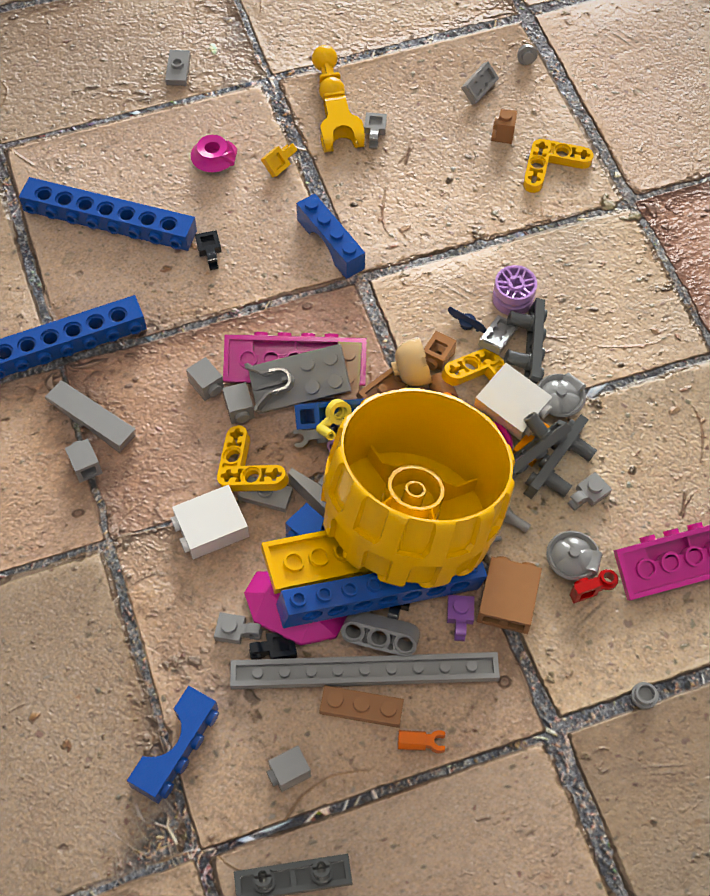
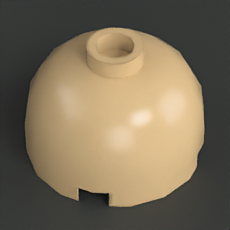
[391,338,432,387]

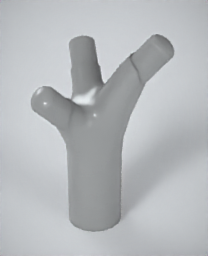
[504,507,531,533]

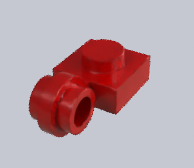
[569,569,619,604]

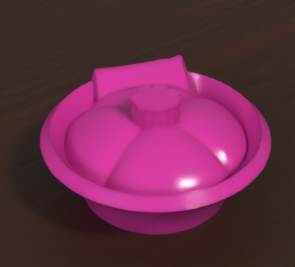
[191,134,237,172]

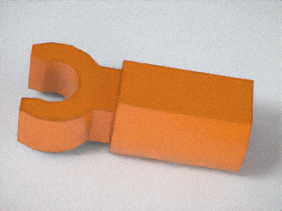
[398,730,445,754]

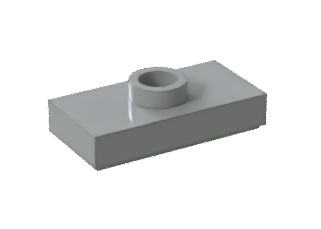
[165,50,191,86]
[461,62,499,104]
[478,315,518,355]
[238,476,293,513]

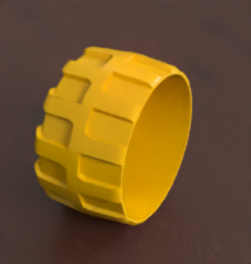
[321,388,515,588]

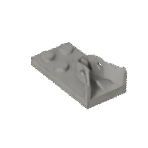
[244,344,352,414]

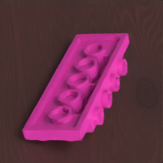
[223,332,367,386]
[613,522,710,601]

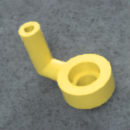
[316,399,352,441]

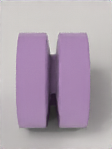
[492,265,537,315]

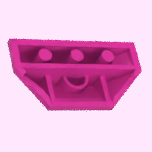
[244,571,347,646]

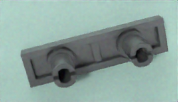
[504,298,547,384]
[512,412,572,476]
[523,414,597,499]
[234,853,353,896]

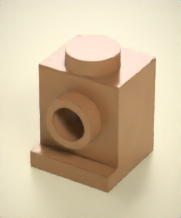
[491,108,517,144]
[424,331,457,371]

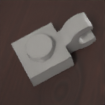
[364,112,387,149]
[293,426,337,447]
[568,472,612,511]
[214,612,262,644]

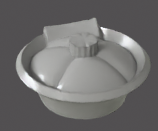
[537,373,586,417]
[546,531,603,580]

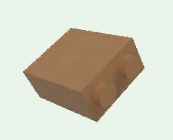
[477,556,542,634]

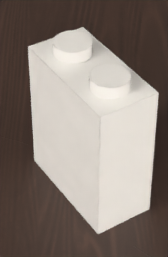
[475,363,552,441]
[171,485,249,559]

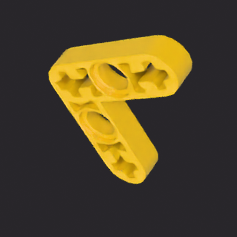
[523,139,593,193]
[441,348,504,386]
[217,425,289,492]

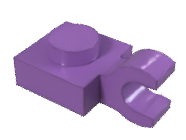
[447,595,474,641]

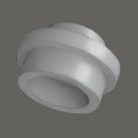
[517,44,538,65]
[631,682,659,709]

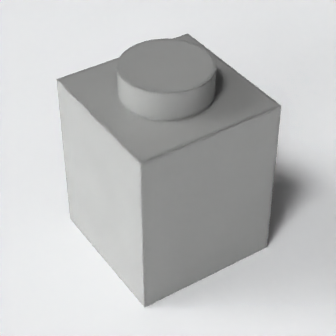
[186,357,224,401]
[222,382,255,424]
[65,439,103,483]
[266,746,311,792]

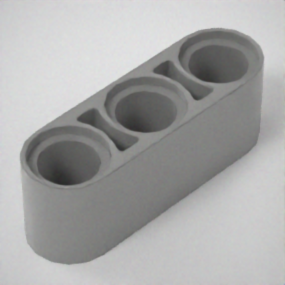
[341,612,420,656]

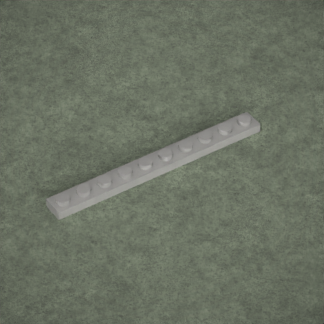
[230,652,500,690]

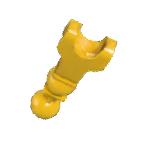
[312,45,365,152]

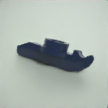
[448,307,487,333]

